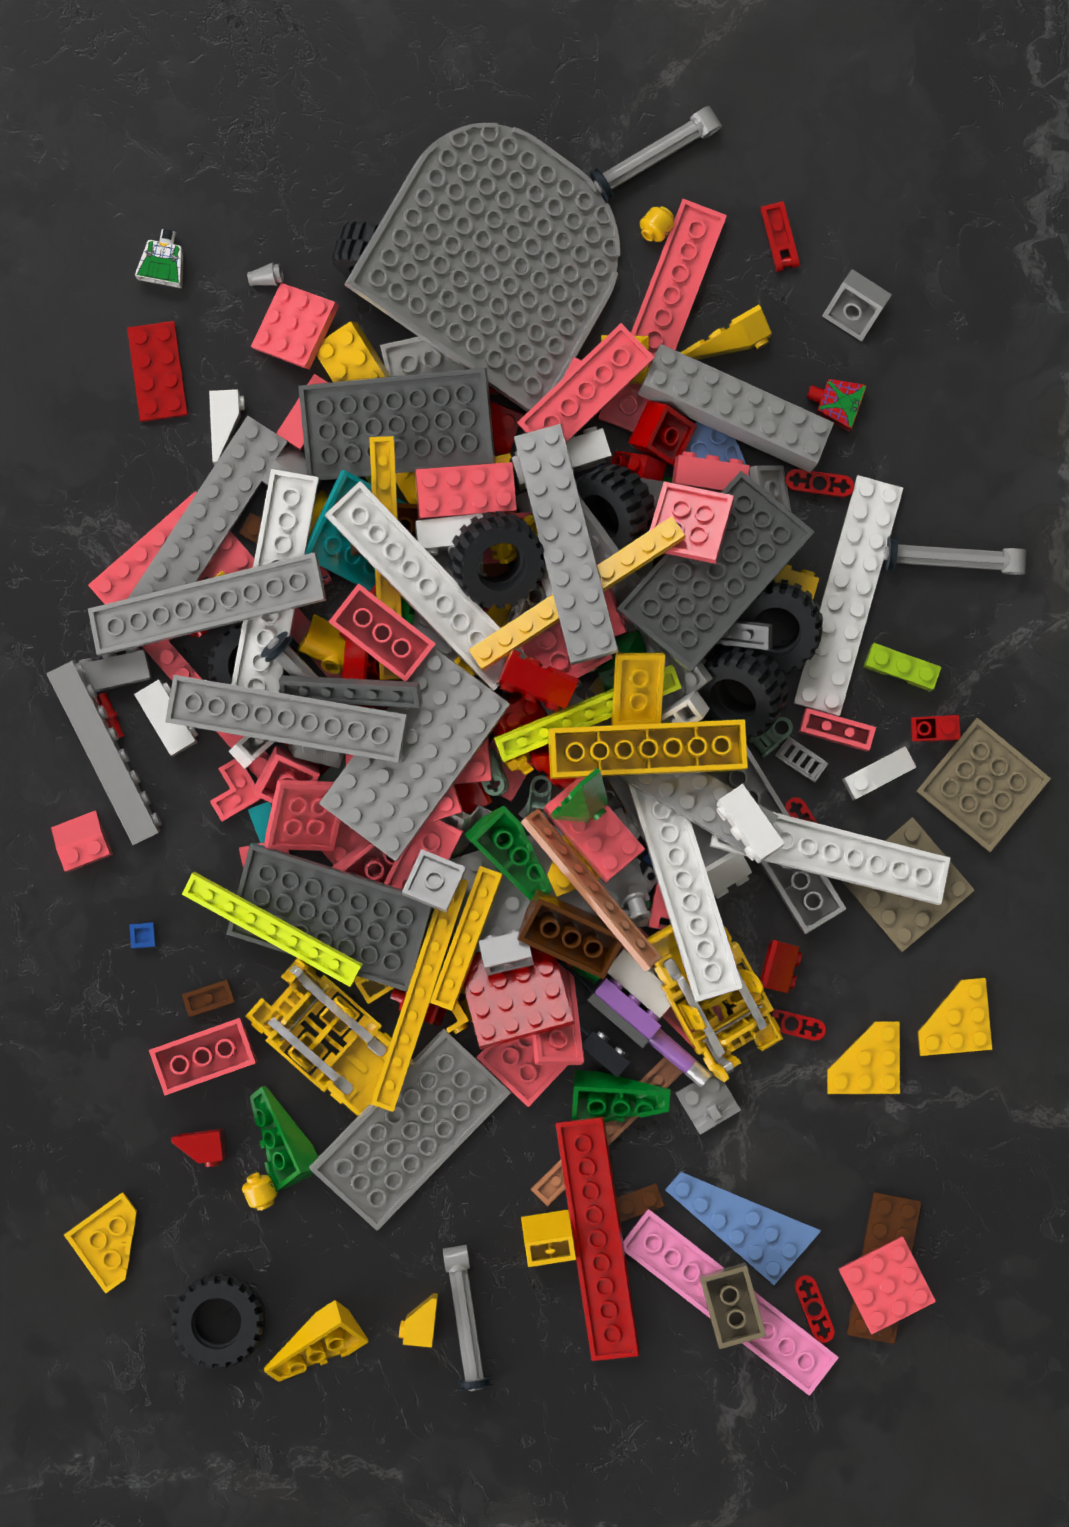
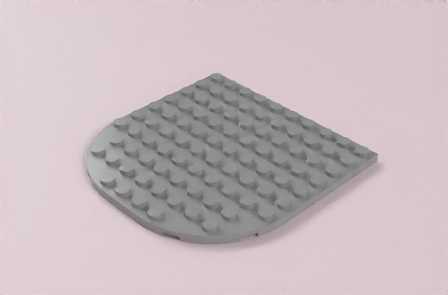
[344,123,620,412]

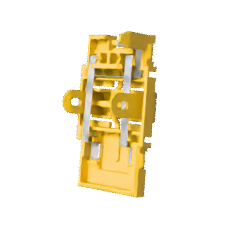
[647,924,783,1082]
[245,958,413,1116]

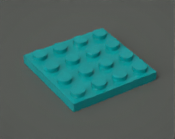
[304,470,405,592]

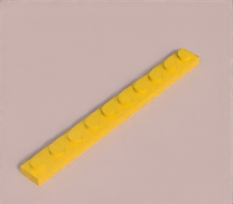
[369,436,402,680]
[469,516,686,671]
[371,878,469,1112]

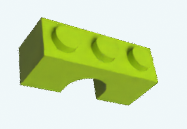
[863,643,941,691]

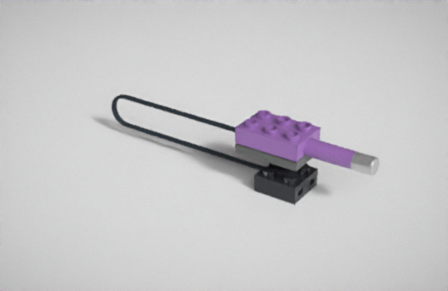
[556,958,712,1087]

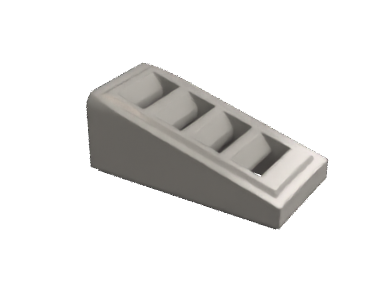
[775,736,828,783]

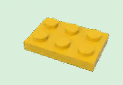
[611,653,665,726]

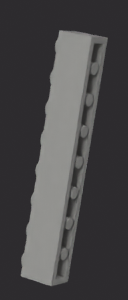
[46,659,162,845]

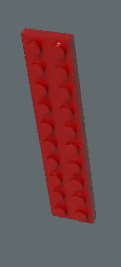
[556,1116,640,1361]

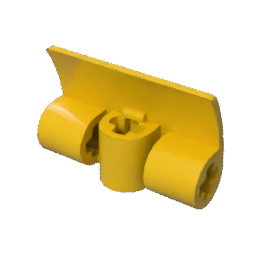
[298,614,346,674]

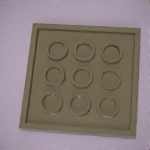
[916,718,1051,852]
[840,817,975,952]

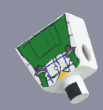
[135,229,183,288]

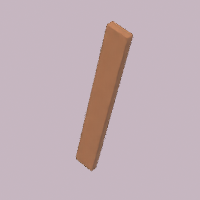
[521,809,662,972]
[531,1057,683,1206]

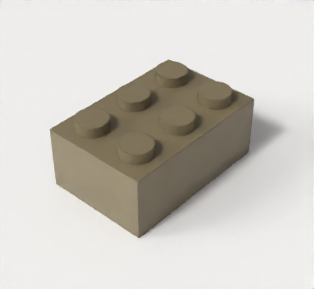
[699,1263,766,1349]

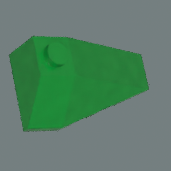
[465,806,552,901]
[250,1086,319,1192]

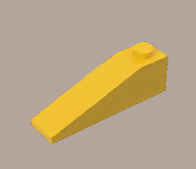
[681,305,772,360]
[264,1300,369,1382]

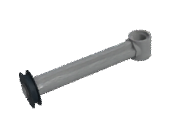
[589,106,722,202]
[884,536,1026,575]
[261,631,318,677]
[443,1245,494,1391]

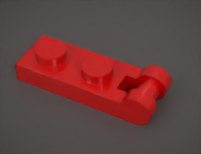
[760,201,800,272]

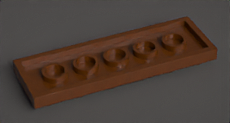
[846,1192,921,1344]

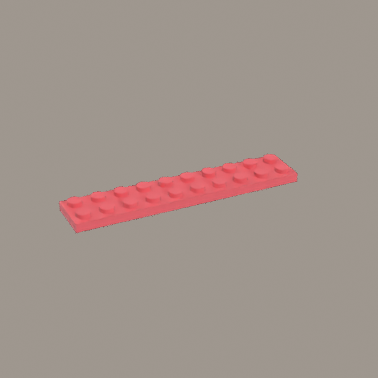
[598,199,727,433]

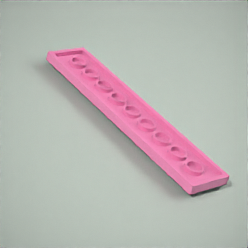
[623,1209,839,1396]

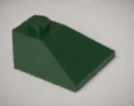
[597,629,648,692]

